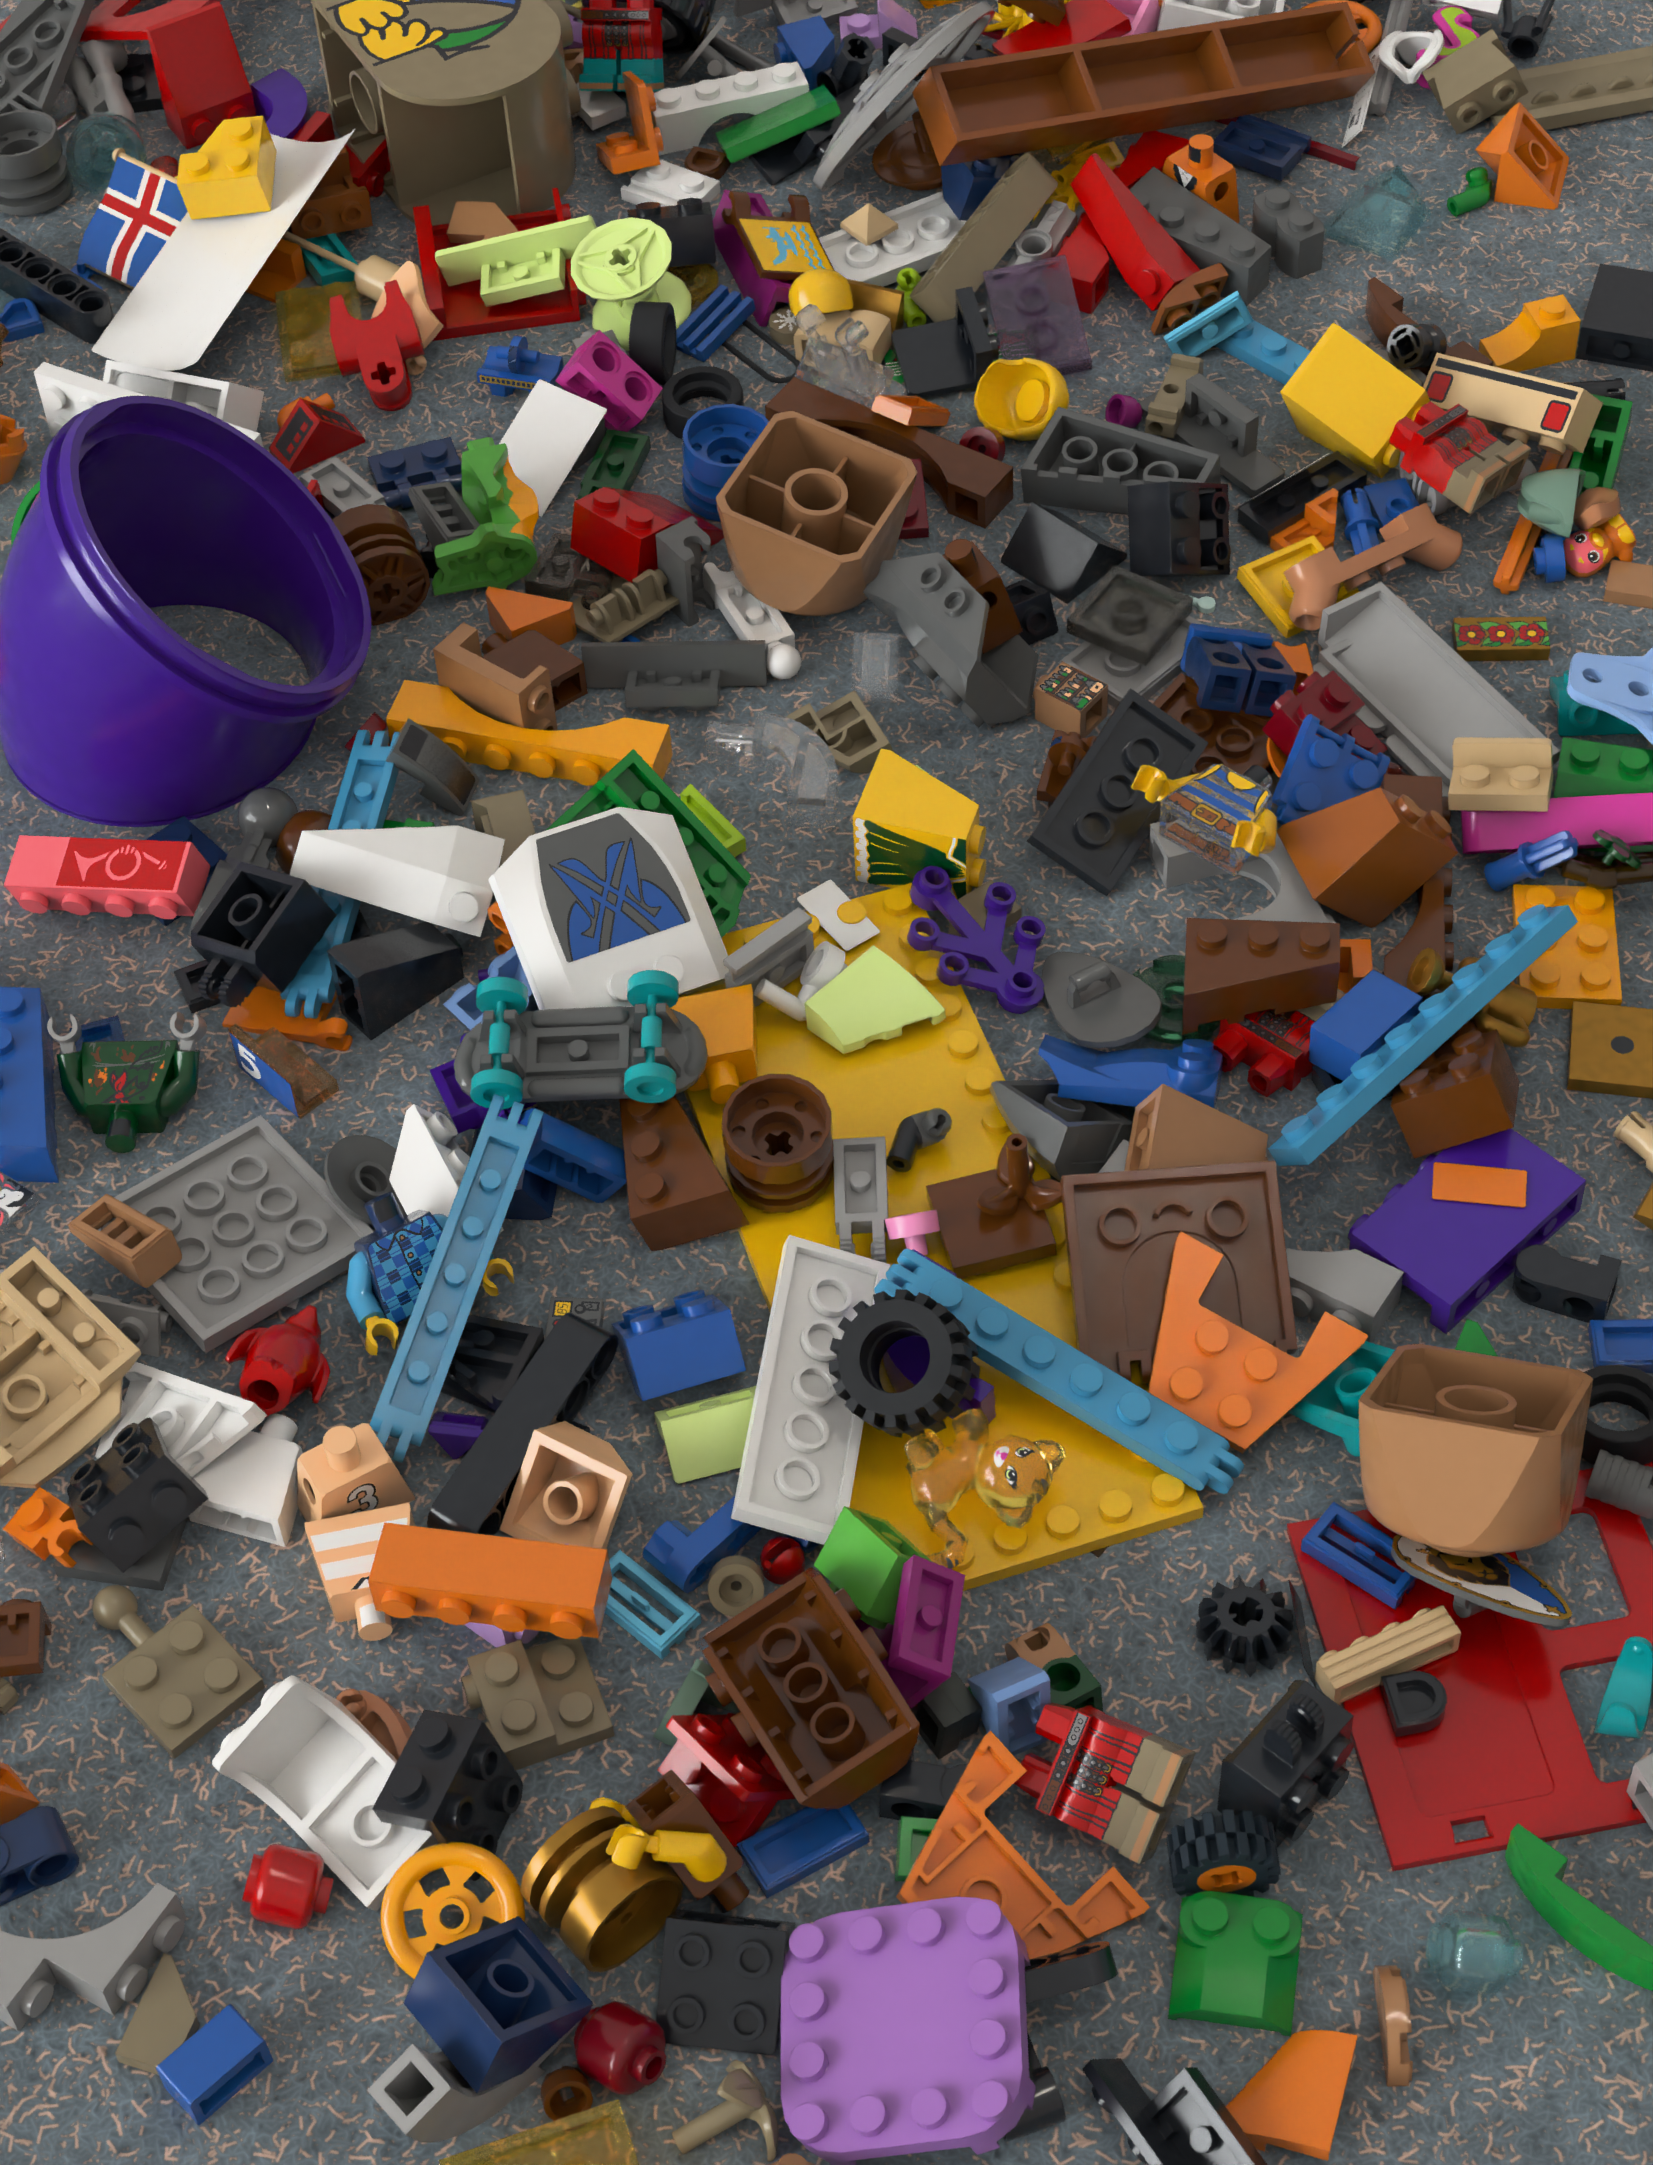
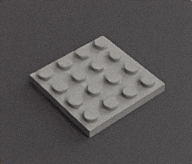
[98,1115,374,1354]

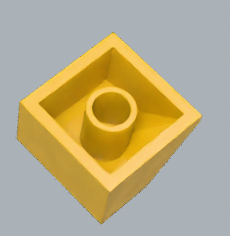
[177,115,276,220]

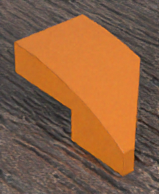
[1270,488,1338,551]

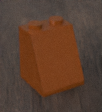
[1276,787,1458,928]

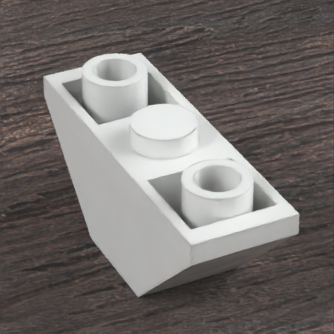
[389,1104,504,1234]

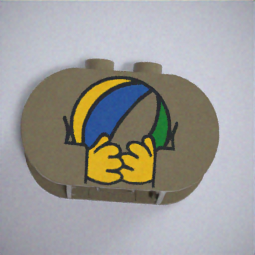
[310,0,581,226]

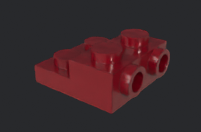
[1262,670,1388,760]

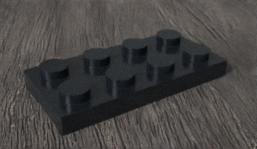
[1027,688,1208,896]

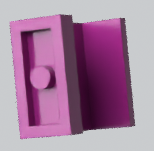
[854,1555,965,1709]

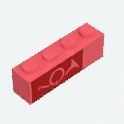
[4,835,211,919]

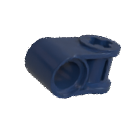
[0,1806,79,1907]

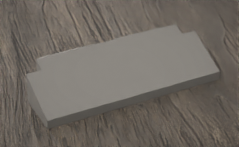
[1313,582,1561,797]

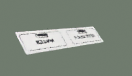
[1342,45,1380,148]

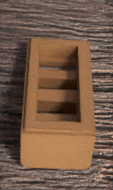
[68,1194,182,1288]

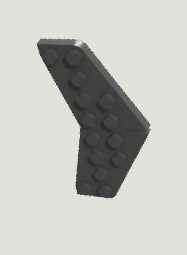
[0,0,96,116]

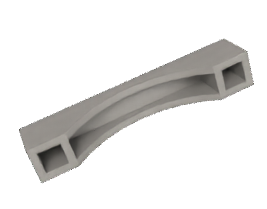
[1099,1139,1404,1343]

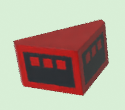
[269,398,365,474]

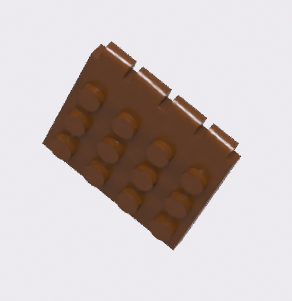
[1060,1160,1298,1384]

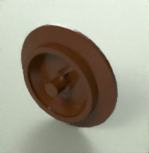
[872,111,942,191]

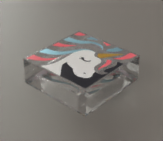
[0,1171,40,1238]

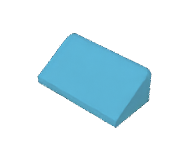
[1163,291,1254,357]

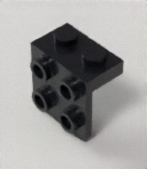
[891,286,999,398]
[67,1417,208,1573]
[372,1709,523,1881]

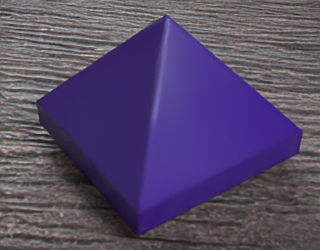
[428,1411,488,1460]

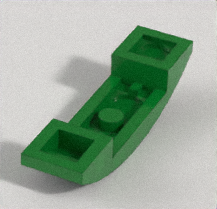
[1505,1823,1653,1991]

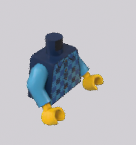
[346,1192,514,1355]

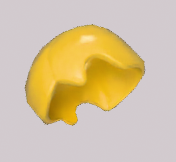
[788,268,853,317]

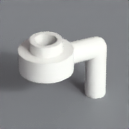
[754,941,848,1021]

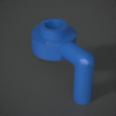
[1533,530,1579,583]

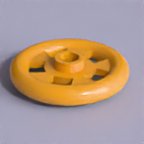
[380,1842,525,1979]

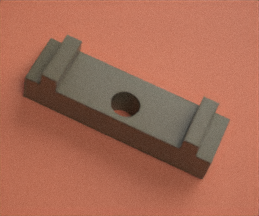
[1145,353,1204,438]

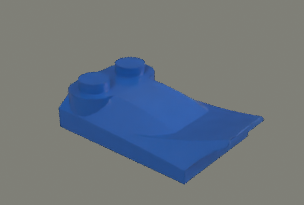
[1038,1034,1223,1109]

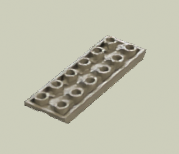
[1489,46,1653,130]

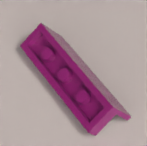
[713,190,795,327]

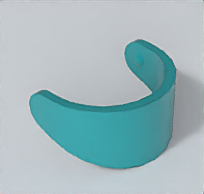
[1594,1636,1653,1739]

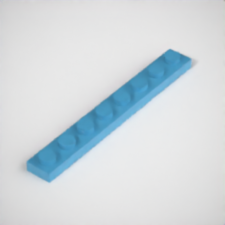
[1268,904,1578,1166]

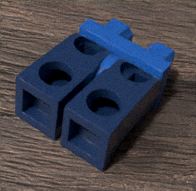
[1180,623,1297,717]

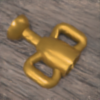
[1406,947,1537,1048]

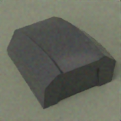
[990,1079,1133,1181]

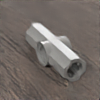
[991,200,1077,313]

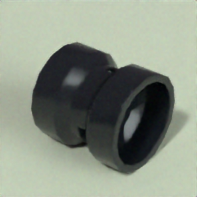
[1387,324,1447,368]

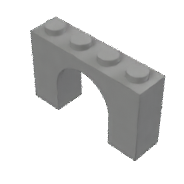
[1149,796,1335,923]

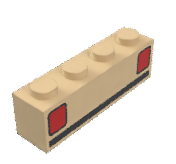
[1423,353,1603,455]

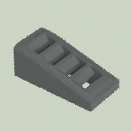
[408,482,480,558]

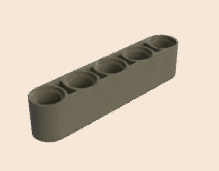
[910,152,1058,323]

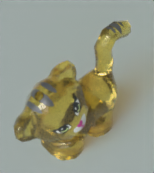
[904,1408,1066,1569]

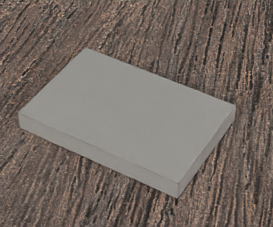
[1058,591,1204,708]

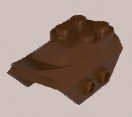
[696,1567,920,1810]

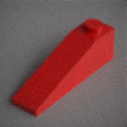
[1070,153,1200,312]

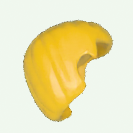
[974,357,1069,441]

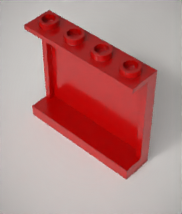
[413,188,587,341]

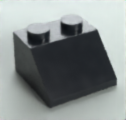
[628,198,717,267]

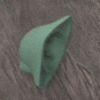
[1517,468,1586,538]

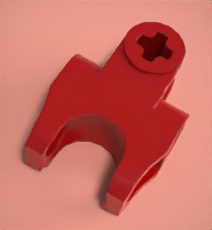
[329,279,425,411]

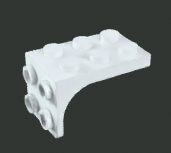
[212,1676,438,1912]

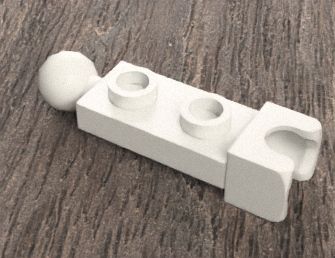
[703,562,802,679]

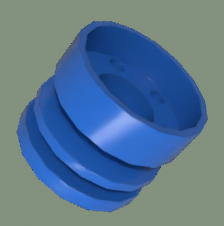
[682,404,769,522]

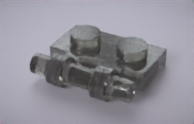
[525,532,620,610]

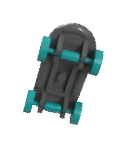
[454,970,708,1109]

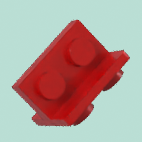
[657,1713,796,1847]

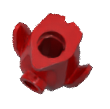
[225,1305,330,1418]

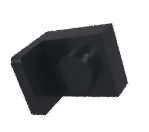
[1005,579,1058,645]

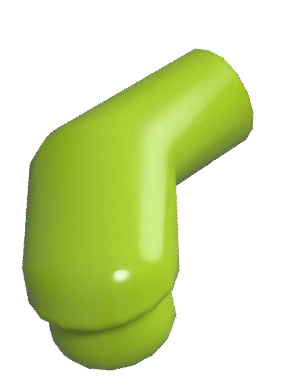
[896,268,927,327]

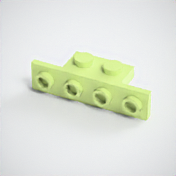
[435,215,597,307]

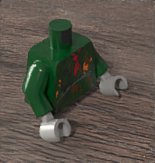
[47,1011,207,1153]

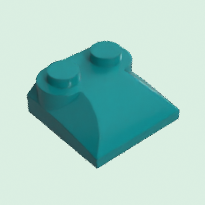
[1289,1341,1395,1457]

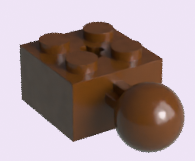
[1391,1018,1520,1159]

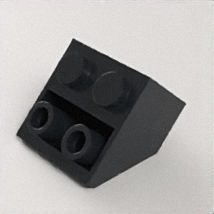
[1128,481,1231,577]

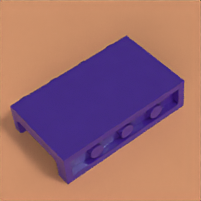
[1348,1129,1586,1334]

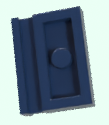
[1213,114,1311,181]

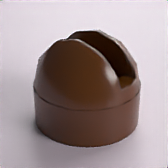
[541,2066,593,2123]

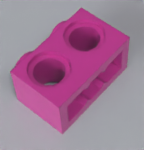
[555,330,663,432]

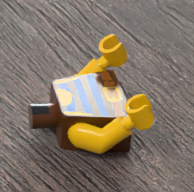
[589,1769,750,1913]

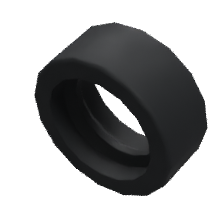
[629,301,676,384]
[662,366,744,439]
[1581,1365,1653,1465]

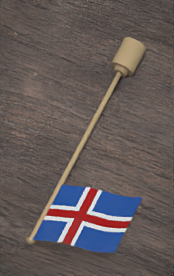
[78,148,400,302]

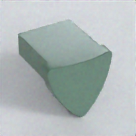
[653,1659,739,1747]

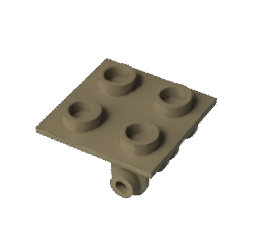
[572,569,680,642]

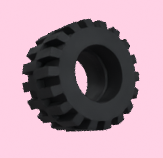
[829,1289,980,1438]

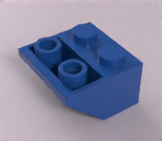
[611,1290,746,1401]

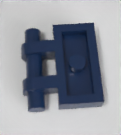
[367,437,462,510]

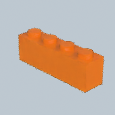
[368,1522,612,1639]

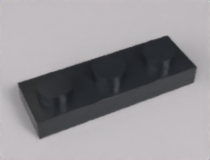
[1237,451,1367,545]

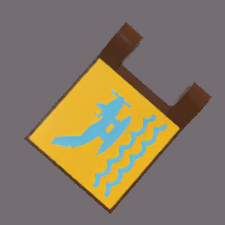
[722,191,835,280]

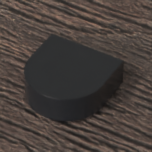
[1380,1671,1447,1737]

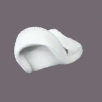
[1379,30,1444,84]

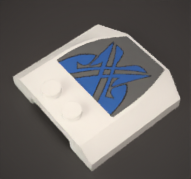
[488,807,729,1010]

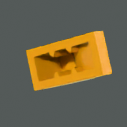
[1479,294,1581,372]

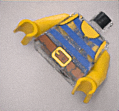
[1131,764,1277,877]

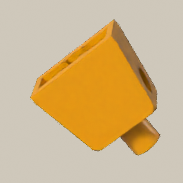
[671,984,758,1104]

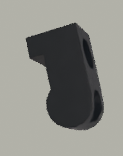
[1512,1244,1622,1323]
[879,1748,991,1820]

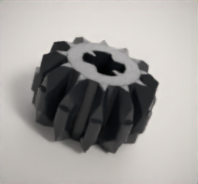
[1196,1575,1294,1677]

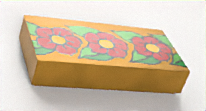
[1452,617,1550,661]

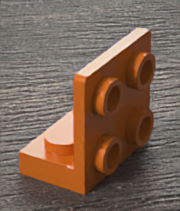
[596,71,664,175]

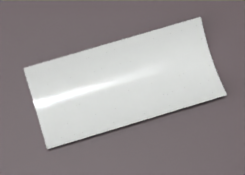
[92,129,355,371]

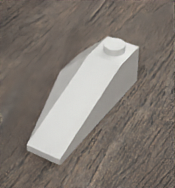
[103,360,264,432]
[289,825,505,937]

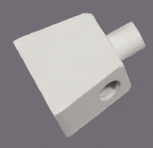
[189,1413,303,1547]

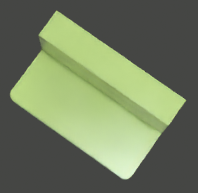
[654,1386,756,1484]

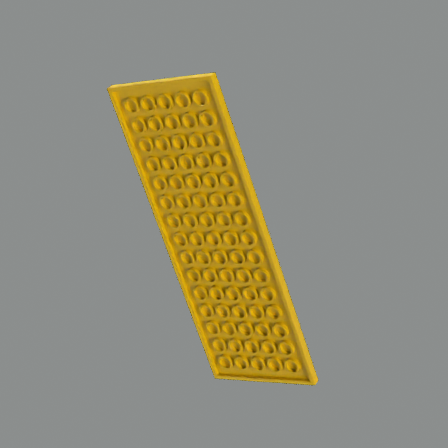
[679,883,1204,1591]

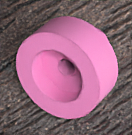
[885,1210,940,1255]

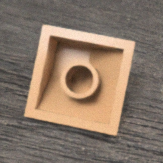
[499,1421,632,1549]

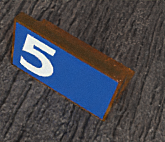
[228,1024,339,1119]

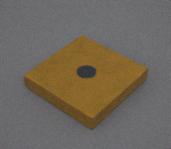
[1567,1001,1653,1099]

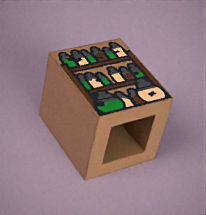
[1033,661,1108,738]

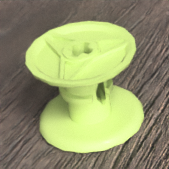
[571,217,691,351]

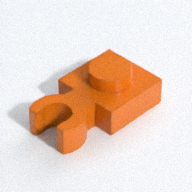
[3,1487,93,1568]

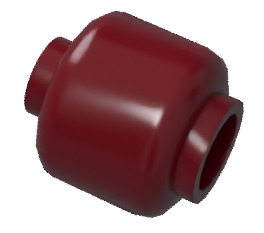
[574,2001,666,2095]

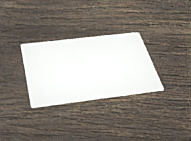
[499,380,607,517]

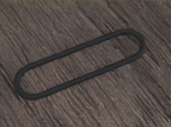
[722,309,803,384]

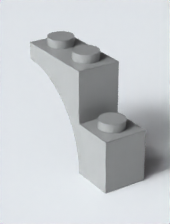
[0,1883,187,2031]

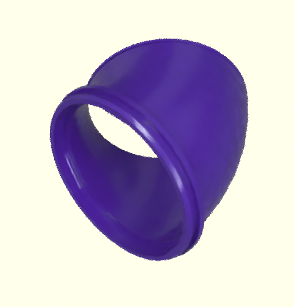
[0,395,372,827]

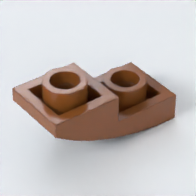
[1150,263,1229,335]

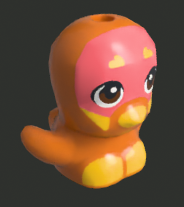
[1563,513,1636,578]

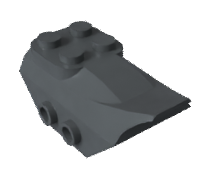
[863,552,1039,728]

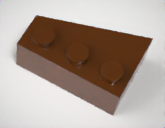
[1182,918,1340,1035]
[619,1095,750,1251]

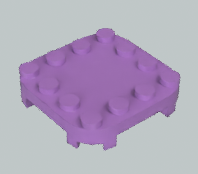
[781,1897,1036,2165]

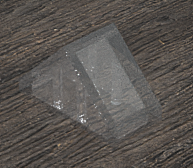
[851,632,905,704]

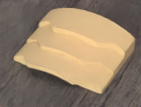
[0,1246,141,1489]

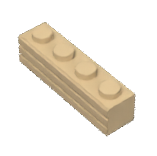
[1314,1605,1461,1705]

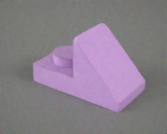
[839,0,918,49]

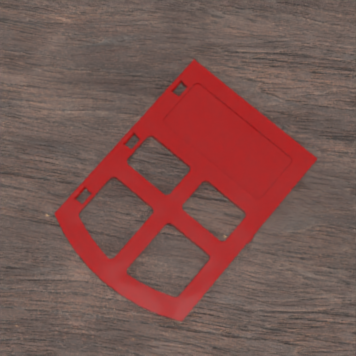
[1286,1461,1653,1871]

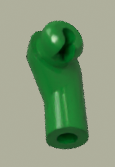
[1447,167,1492,217]

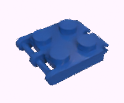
[1271,714,1390,825]

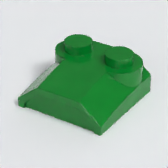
[1168,1891,1303,2037]

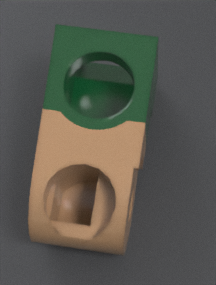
[1005,1623,1103,1712]

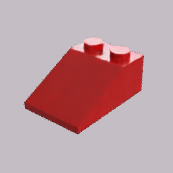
[146,1,257,150]
[570,487,724,583]

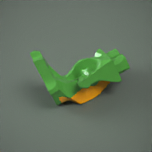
[432,437,539,596]

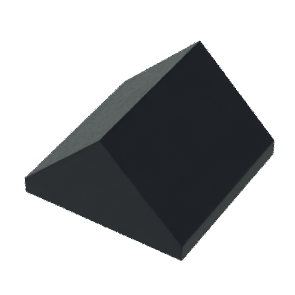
[1001,502,1127,604]

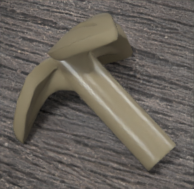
[672,2060,779,2162]

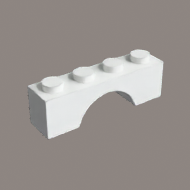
[651,62,809,155]

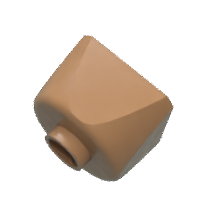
[716,411,917,616]
[1359,1344,1593,1557]

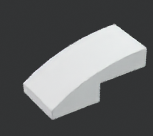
[571,82,626,130]

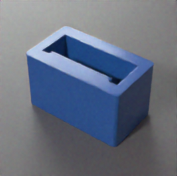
[156,2004,273,2125]

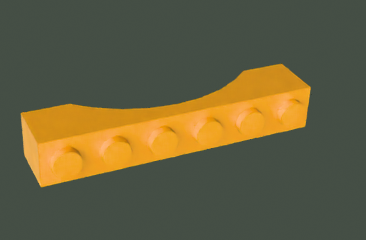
[386,680,673,786]

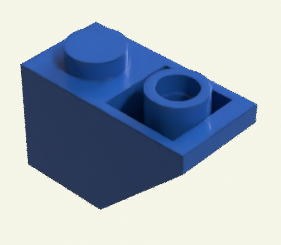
[773,15,835,91]

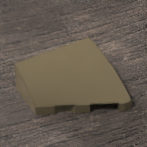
[773,690,894,773]

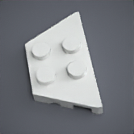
[95,1362,267,1477]

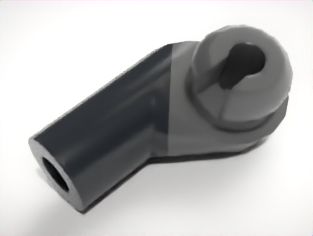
[886,1108,952,1172]

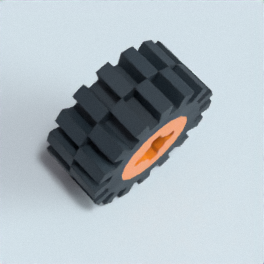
[1166,1810,1281,1897]

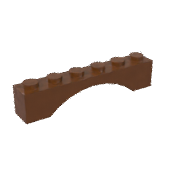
[765,377,1013,529]
[1382,774,1454,1002]

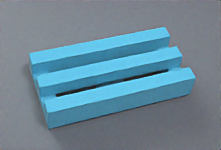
[605,1550,701,1660]

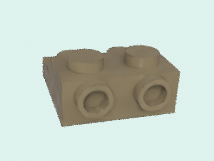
[460,1638,615,1770]

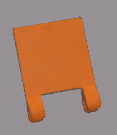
[222,986,353,1051]

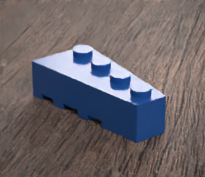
[0,987,59,1183]

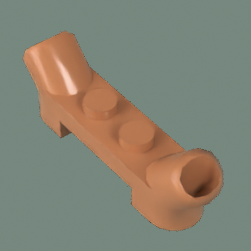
[1283,503,1463,631]

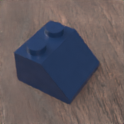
[404,1916,593,2093]

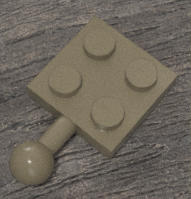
[92,1585,265,1759]

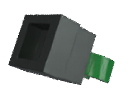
[912,1671,982,1760]

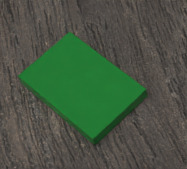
[715,85,841,163]

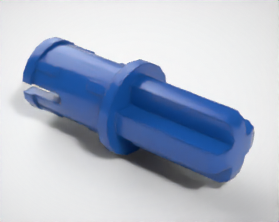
[1340,488,1380,556]
[1484,830,1579,892]

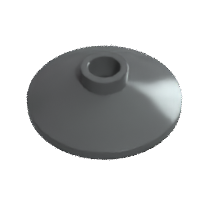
[324,1135,407,1225]

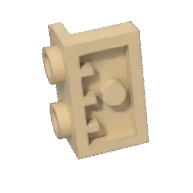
[1448,737,1553,812]

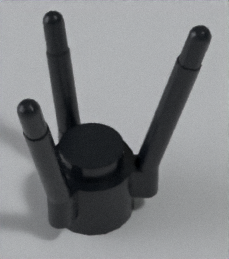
[1501,0,1555,59]

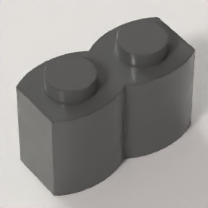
[1251,187,1325,279]

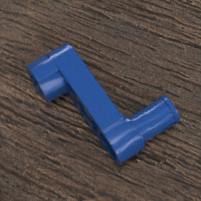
[642,1496,818,1593]

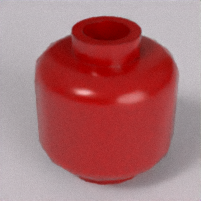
[242,1843,334,1930]

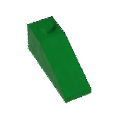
[1570,394,1633,494]

